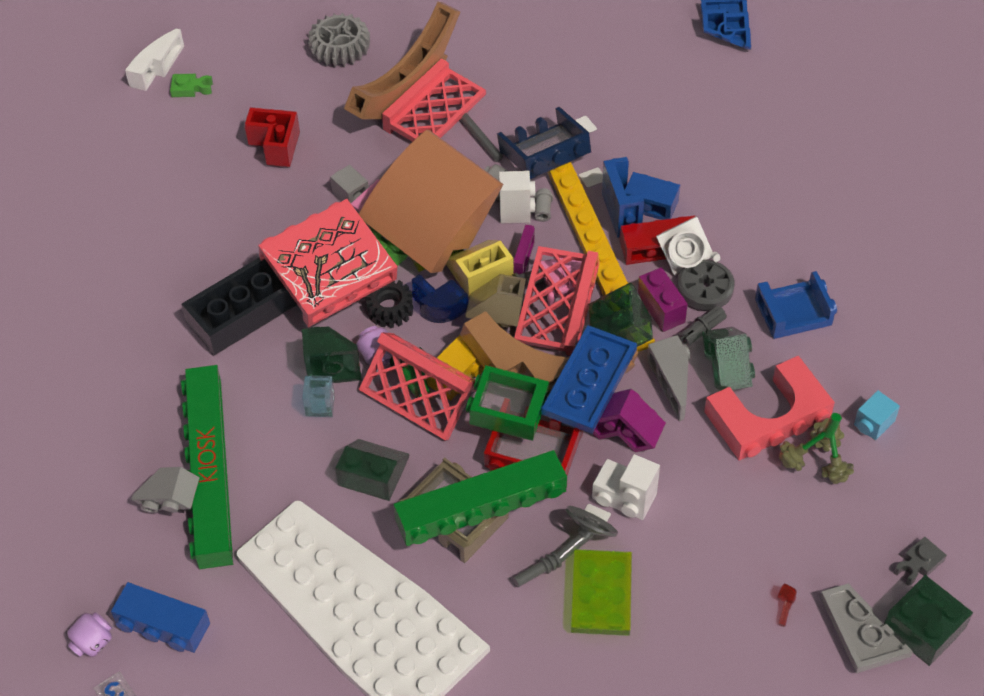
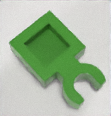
[170,74,213,97]

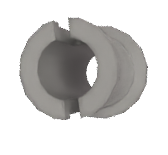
[534,188,553,222]

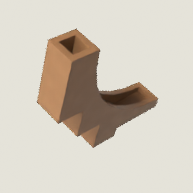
[344,1,460,119]
[460,311,639,395]

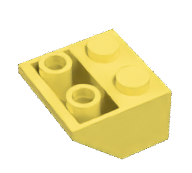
[446,240,514,297]

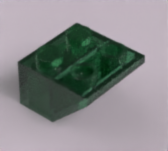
[588,282,653,347]

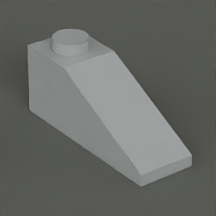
[647,335,690,421]

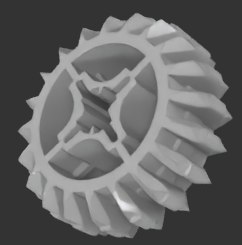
[308,13,370,67]

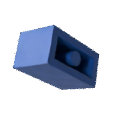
[625,172,680,220]

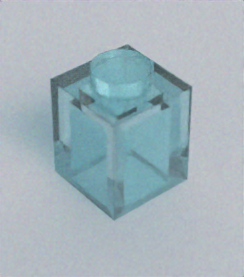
[302,376,335,417]

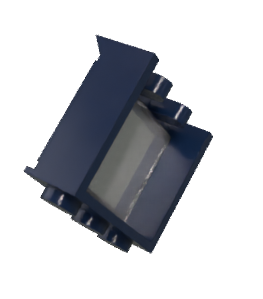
[497,107,591,179]

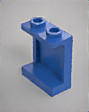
[602,157,644,238]
[755,271,837,339]

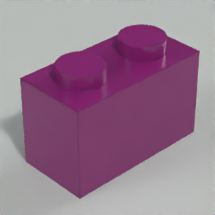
[637,267,688,332]

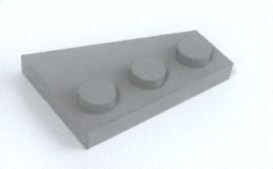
[820,583,913,673]

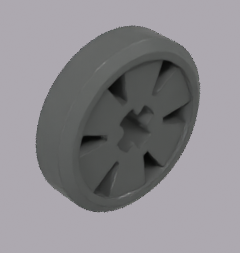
[677,260,735,310]

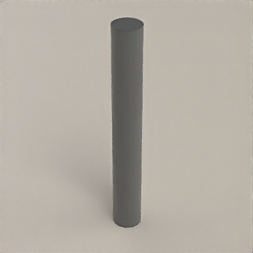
[460,113,503,162]

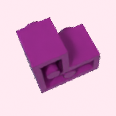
[593,388,666,452]

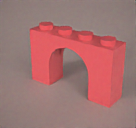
[704,355,835,460]

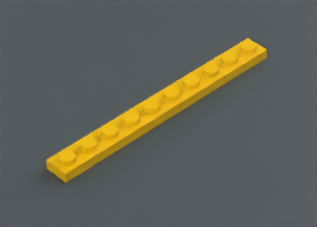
[547,161,655,352]

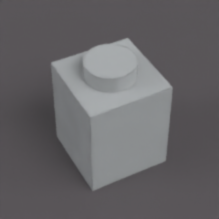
[330,165,369,203]

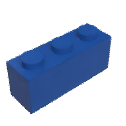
[111,582,210,653]

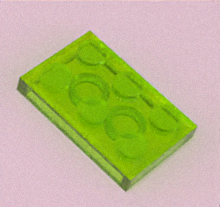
[571,549,632,636]

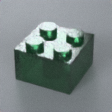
[884,575,973,666]

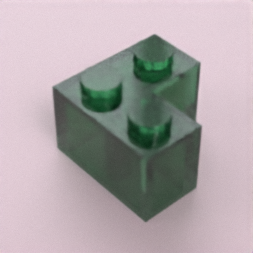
[702,326,755,391]

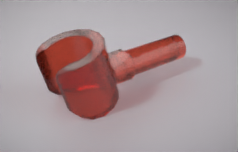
[777,584,797,627]

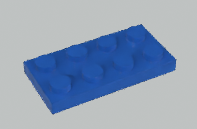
[541,325,637,434]

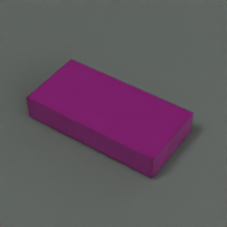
[513,224,535,275]

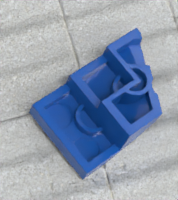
[701,0,751,50]

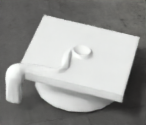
[656,216,720,276]

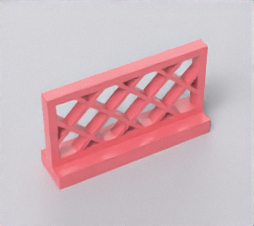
[382,58,486,142]
[514,246,600,356]
[359,332,476,440]

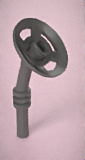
[513,506,618,587]

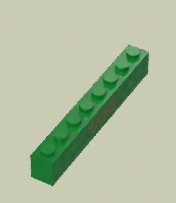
[181,365,234,570]

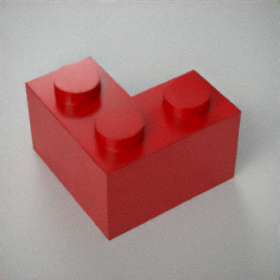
[245,107,300,167]

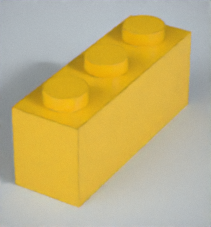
[425,335,484,401]

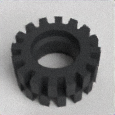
[366,280,413,328]

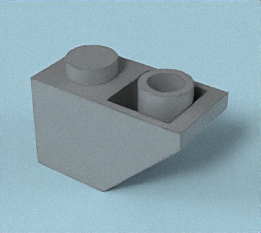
[131,467,199,513]

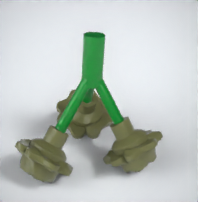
[779,413,854,484]

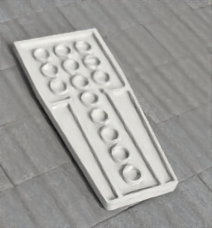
[237,501,490,696]

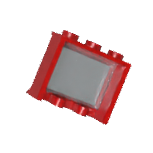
[484,399,583,476]

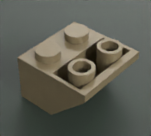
[466,274,526,327]

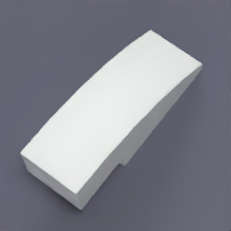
[125,28,184,91]

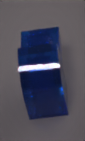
[411,274,469,323]

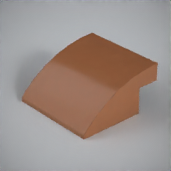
[359,130,504,273]

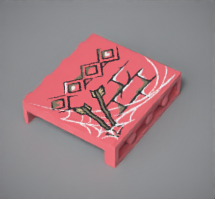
[258,199,398,328]

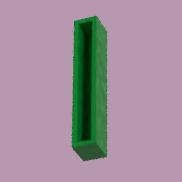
[393,450,567,547]

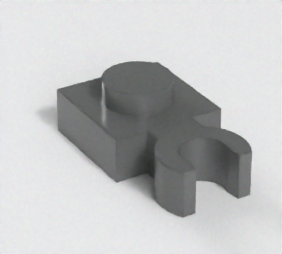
[894,537,947,586]

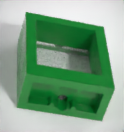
[466,365,549,441]

